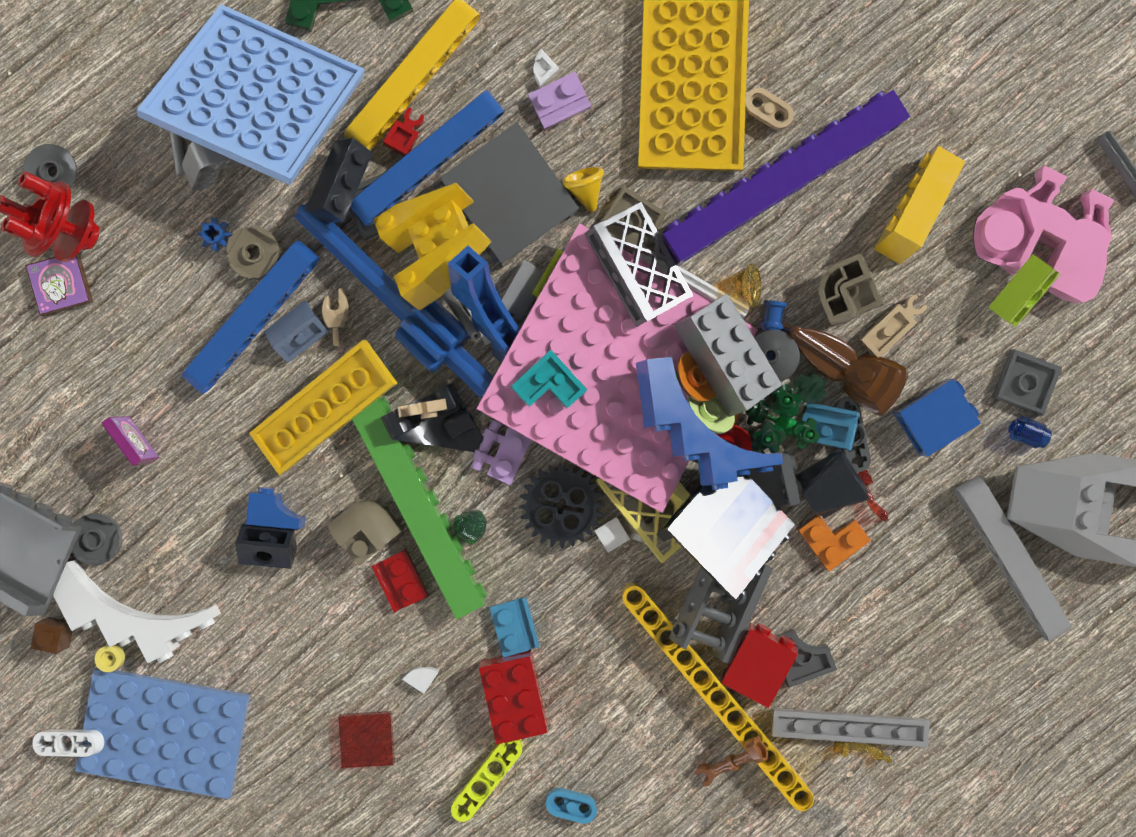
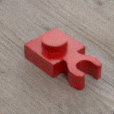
[383,107,424,157]

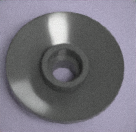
[23,144,77,188]
[755,330,800,382]

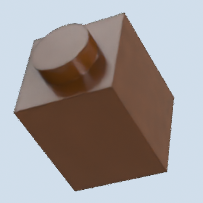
[30,617,73,654]

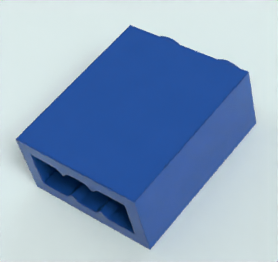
[893,379,981,457]

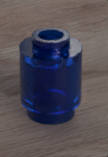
[1008,416,1052,449]

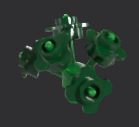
[745,384,820,454]

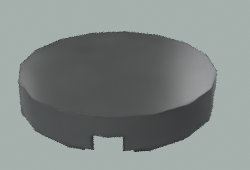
[72,513,123,565]

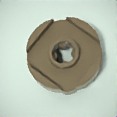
[226,226,282,279]

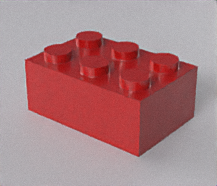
[479,649,548,745]

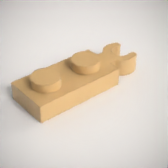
[859,295,927,357]

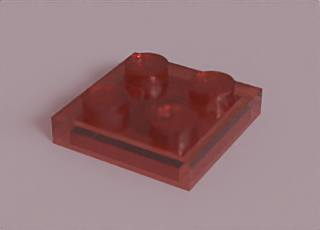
[338,711,395,768]

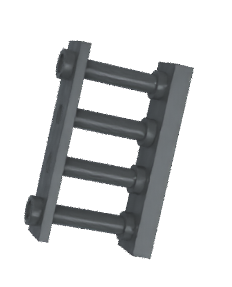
[669,564,773,664]

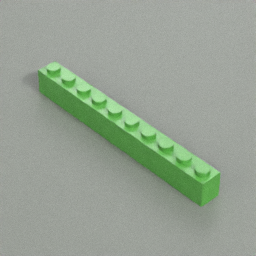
[352,397,488,620]

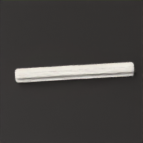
[633,245,749,318]

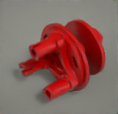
[0,171,100,263]

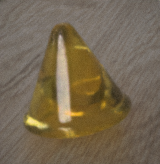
[717,263,761,308]

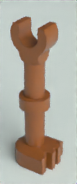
[695,735,768,786]

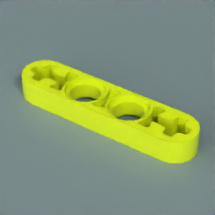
[451,739,523,822]

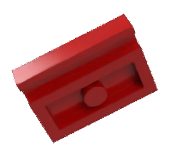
[371,548,429,613]

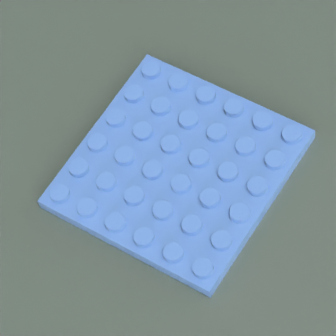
[137,4,365,186]

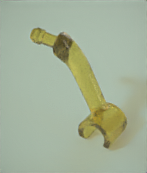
[833,741,892,763]

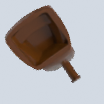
[781,324,909,416]

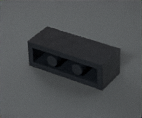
[305,138,373,224]

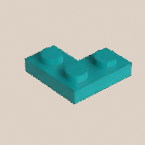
[510,350,588,409]

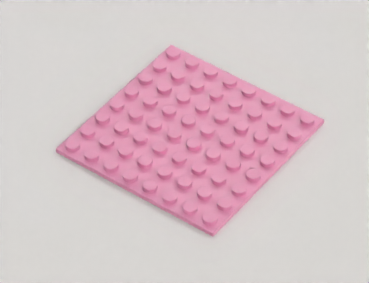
[476,223,758,513]

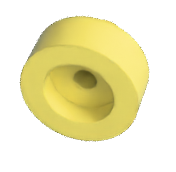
[95,644,125,672]

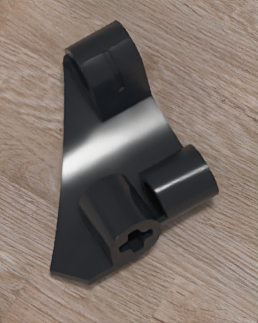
[380,383,483,453]

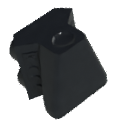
[796,449,869,519]

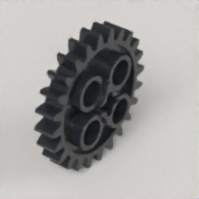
[519,463,604,548]

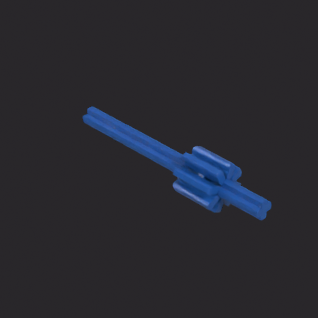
[294,201,494,399]

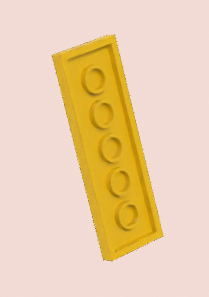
[249,340,397,475]

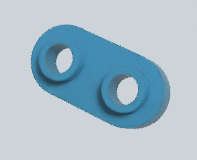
[546,787,597,824]

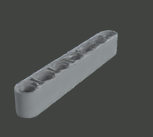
[954,476,1072,642]

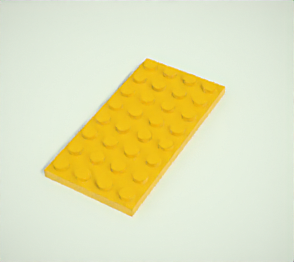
[638,0,749,172]

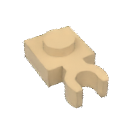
[398,399,447,419]

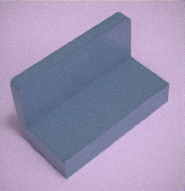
[265,301,329,363]

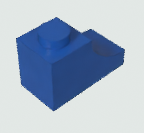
[246,487,306,529]

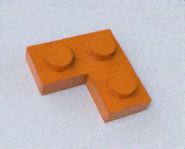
[797,514,871,572]

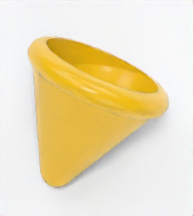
[562,167,604,212]

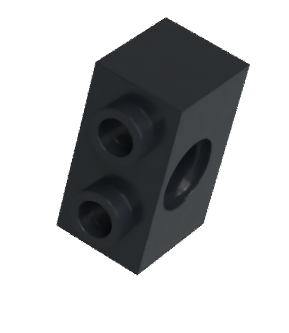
[235,524,297,569]

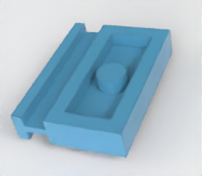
[802,402,860,451]
[489,596,540,657]

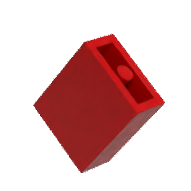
[721,622,798,709]

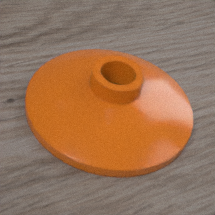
[677,351,716,402]

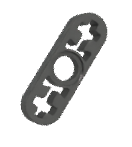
[834,397,871,472]

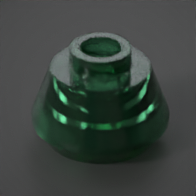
[453,510,487,545]

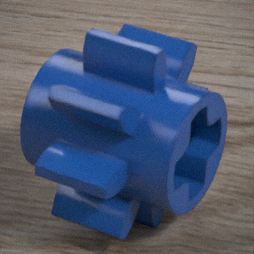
[197,218,233,252]

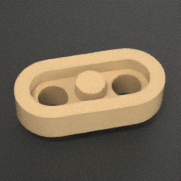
[745,88,794,130]

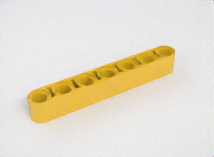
[344,0,480,151]

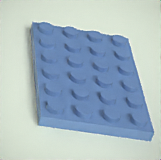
[75,667,250,799]

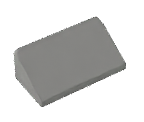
[502,260,544,319]

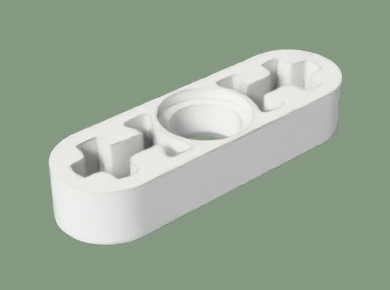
[33,729,104,757]

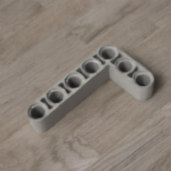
[182,138,323,191]

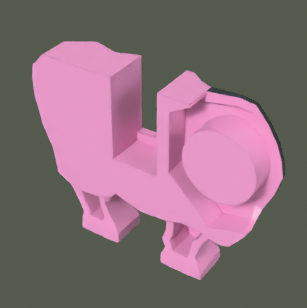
[973,166,1114,304]

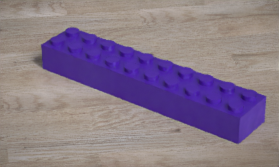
[662,89,911,266]

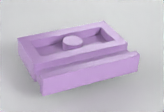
[528,72,592,131]

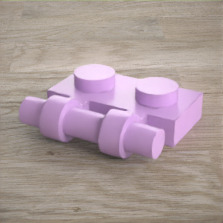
[471,420,531,485]

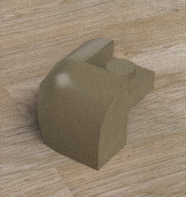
[818,253,884,325]
[328,500,404,566]

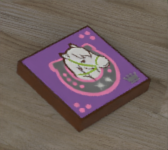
[25,253,93,316]

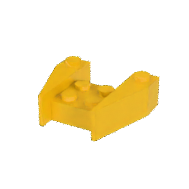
[373,183,491,311]

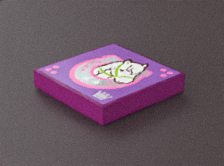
[101,416,160,466]

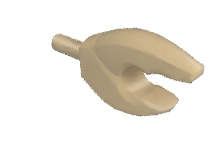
[321,288,349,346]

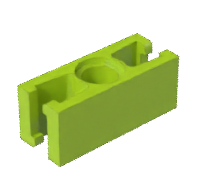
[988,254,1061,327]

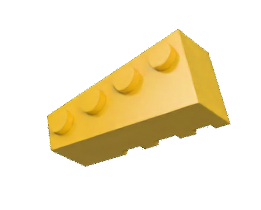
[874,146,966,264]

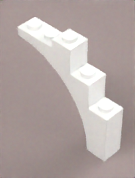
[53,559,221,663]

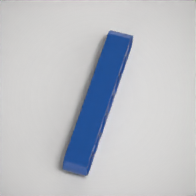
[350,90,505,226]
[182,240,320,394]

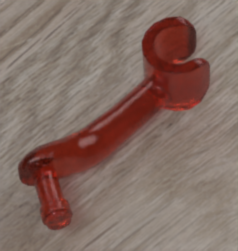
[858,470,888,522]

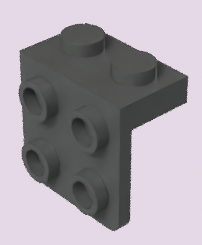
[747,451,803,506]

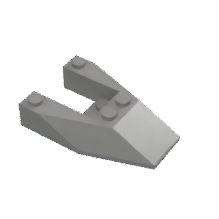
[1007,453,1136,567]

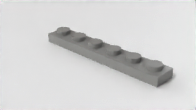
[770,708,930,747]

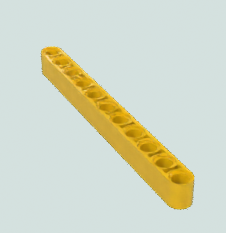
[621,582,814,811]

